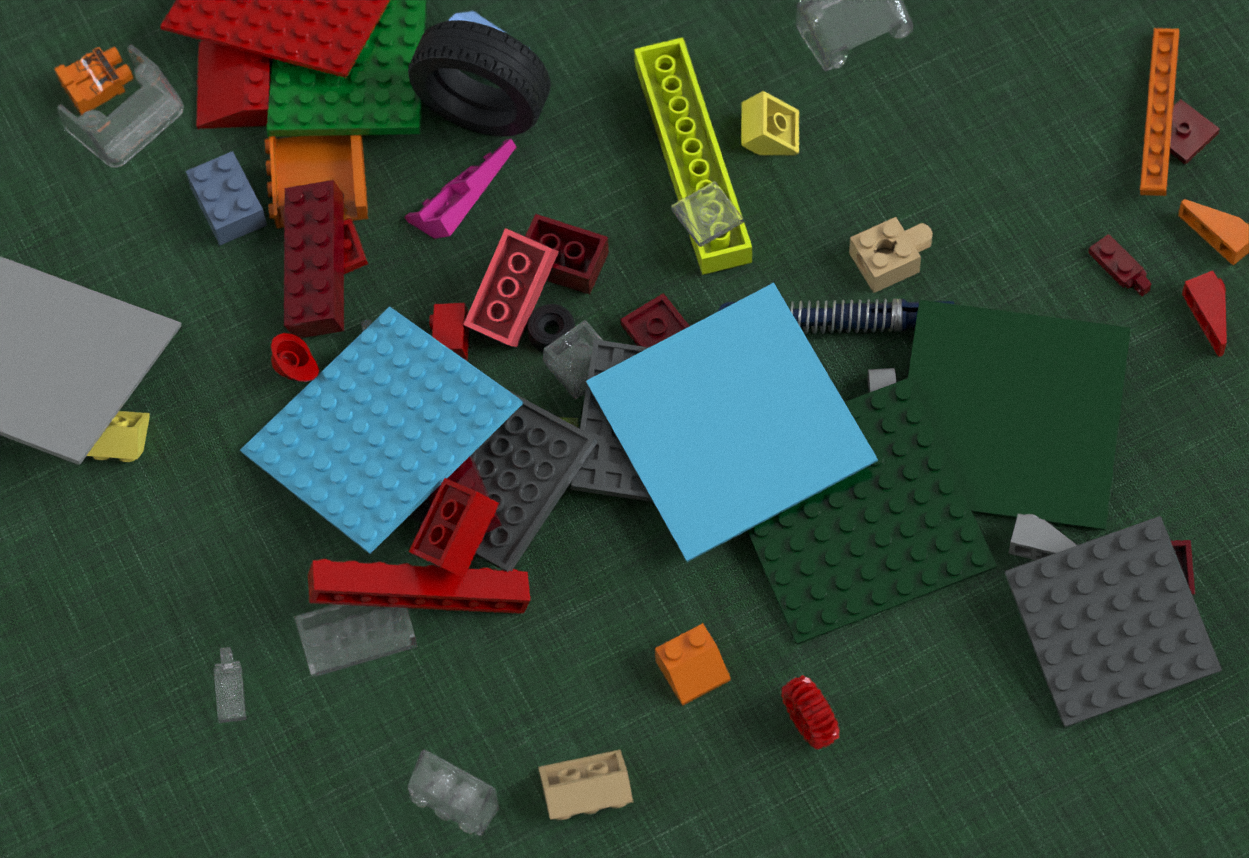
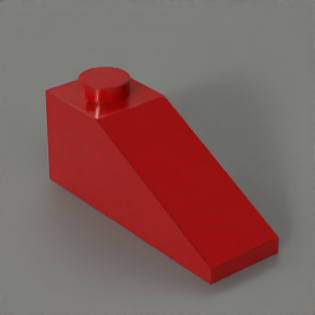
[1182,271,1227,357]

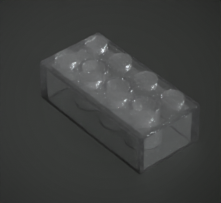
[294,604,417,677]

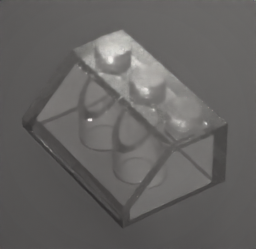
[408,749,499,836]

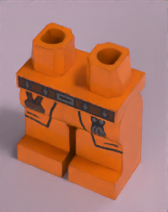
[55,47,133,116]

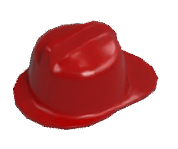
[271,333,319,382]

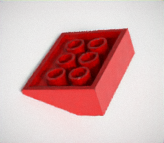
[197,41,273,129]

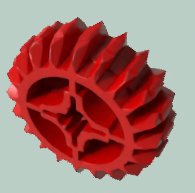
[782,675,839,750]

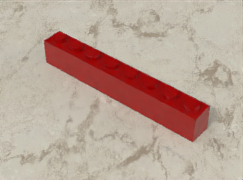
[308,559,530,613]

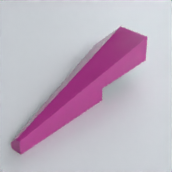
[405,139,516,239]

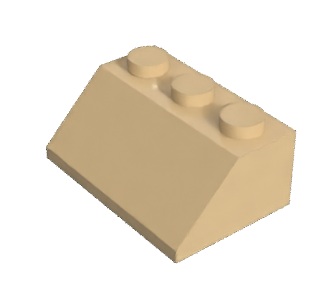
[539,750,633,820]

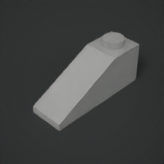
[1009,514,1077,560]

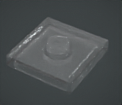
[671,181,743,247]

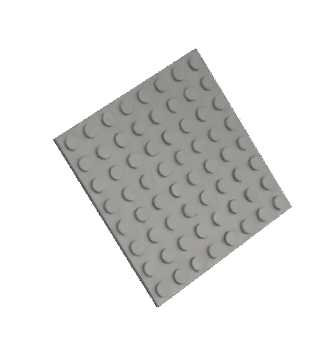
[0,256,181,465]

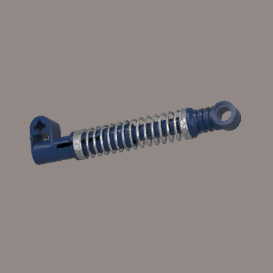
[718,298,954,334]

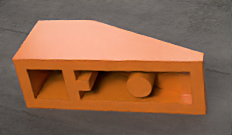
[1178,199,1249,265]

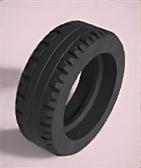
[408,20,551,137]

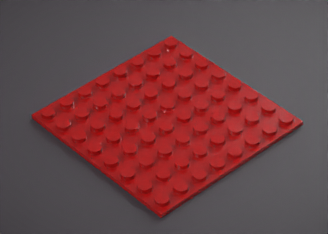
[160,0,390,78]

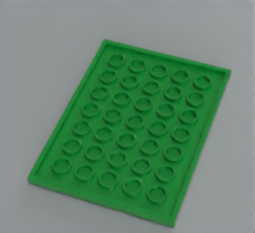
[267,0,427,137]

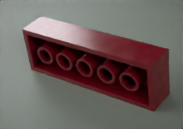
[284,180,344,338]

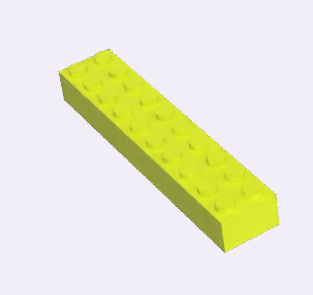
[634,38,752,275]

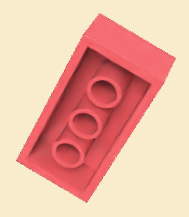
[463,228,559,347]

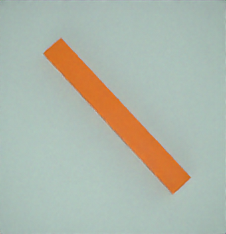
[1140,28,1179,196]

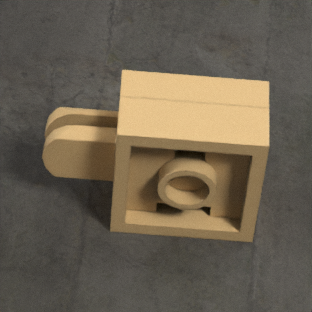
[849,217,932,293]

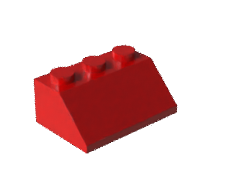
[409,478,499,578]

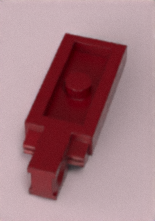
[1088,234,1152,297]

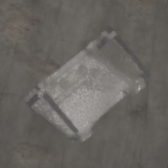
[796,0,913,72]

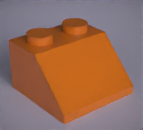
[655,624,730,706]

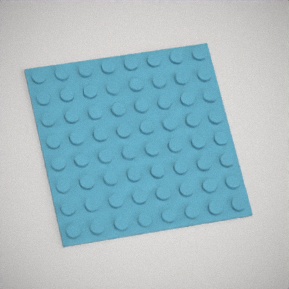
[586,283,878,562]
[240,306,523,554]

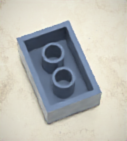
[186,151,267,245]

